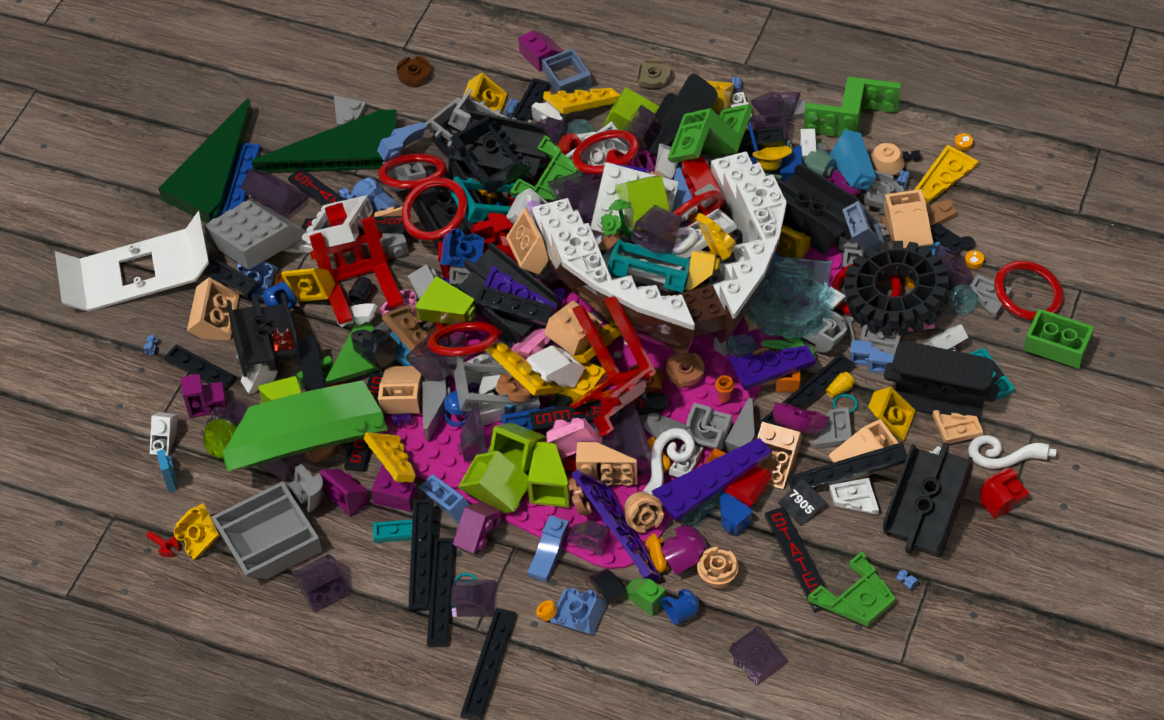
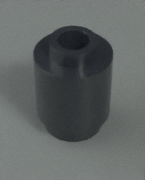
[348,277,373,305]
[646,392,669,413]

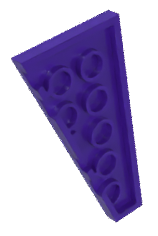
[571,469,662,582]

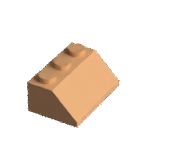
[506,208,549,274]
[187,277,239,340]

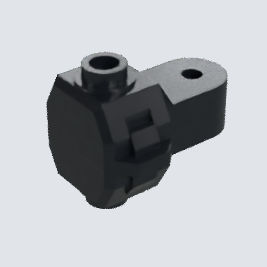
[351,329,397,370]

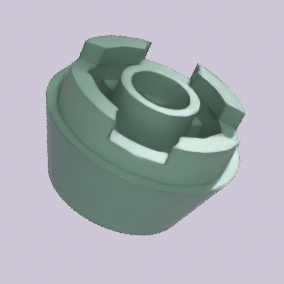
[804,149,836,179]

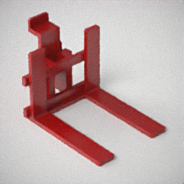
[309,203,404,324]
[569,296,656,437]

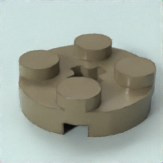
[636,58,671,89]

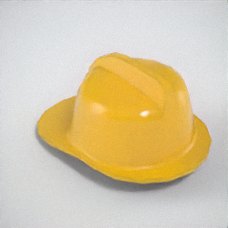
[752,145,792,173]

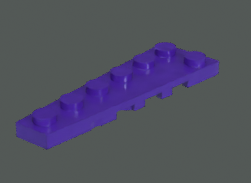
[652,437,772,522]

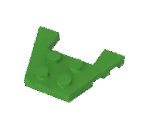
[510,135,585,202]
[808,552,896,627]

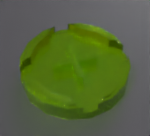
[203,419,236,458]

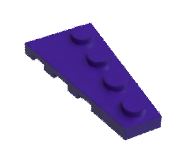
[484,266,557,316]
[728,346,816,390]

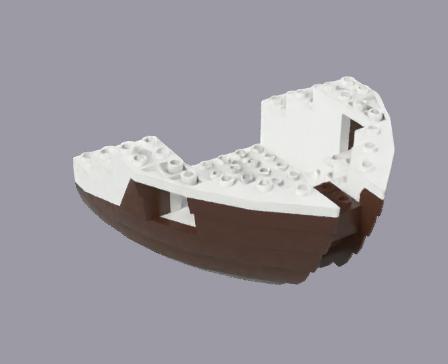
[532,152,786,354]

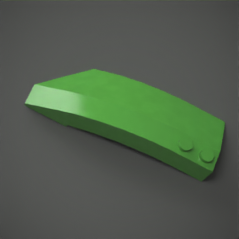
[222,380,387,472]

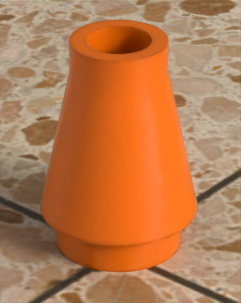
[715,375,734,403]

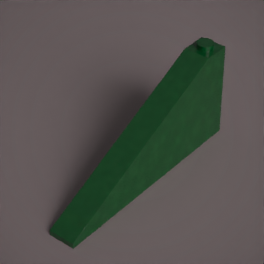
[158,98,253,223]
[252,109,398,174]

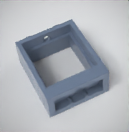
[542,48,592,94]
[842,201,885,252]

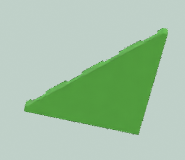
[325,322,394,386]

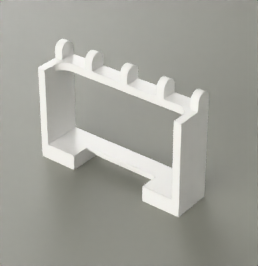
[302,195,373,247]

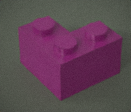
[180,374,228,419]
[371,464,418,512]
[453,502,502,554]

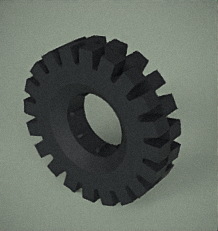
[844,241,949,336]

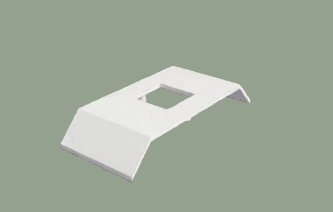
[55,211,209,312]

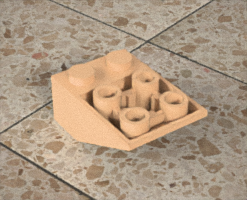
[884,189,933,248]
[378,366,425,414]
[829,419,899,482]
[757,422,803,490]
[576,442,638,486]

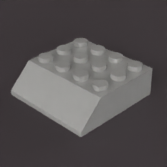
[203,200,307,270]
[211,481,322,579]

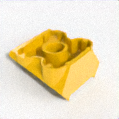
[696,213,736,261]
[174,503,219,560]

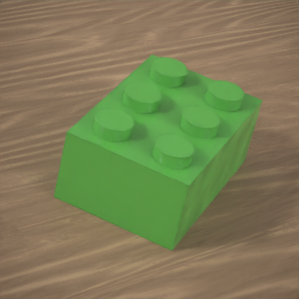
[1024,309,1094,369]

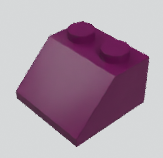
[518,30,564,72]
[320,469,369,517]

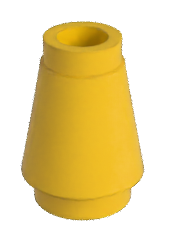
[825,371,855,399]

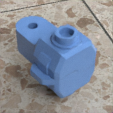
[349,177,398,214]

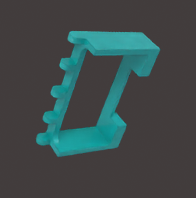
[451,177,517,223]
[608,239,691,293]

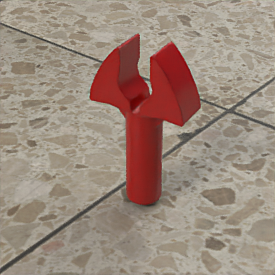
[146,531,180,557]

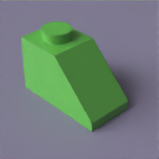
[624,578,666,617]

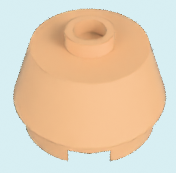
[869,143,904,177]
[624,492,664,533]
[697,547,738,588]

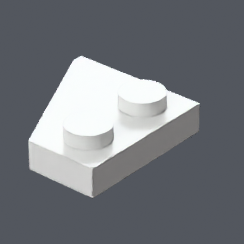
[829,478,879,515]

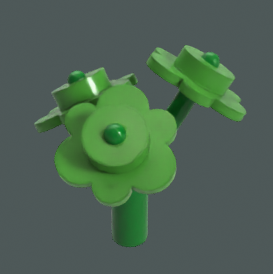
[600,199,636,241]

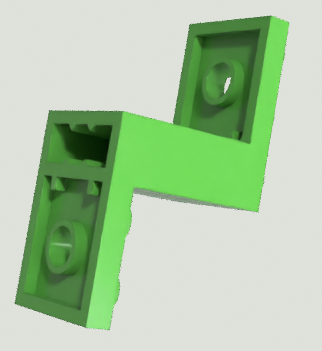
[804,76,901,137]
[667,104,753,163]

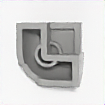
[383,162,426,192]
[862,170,904,215]
[800,306,847,352]
[686,403,733,450]
[288,464,323,513]

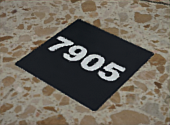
[778,479,826,526]

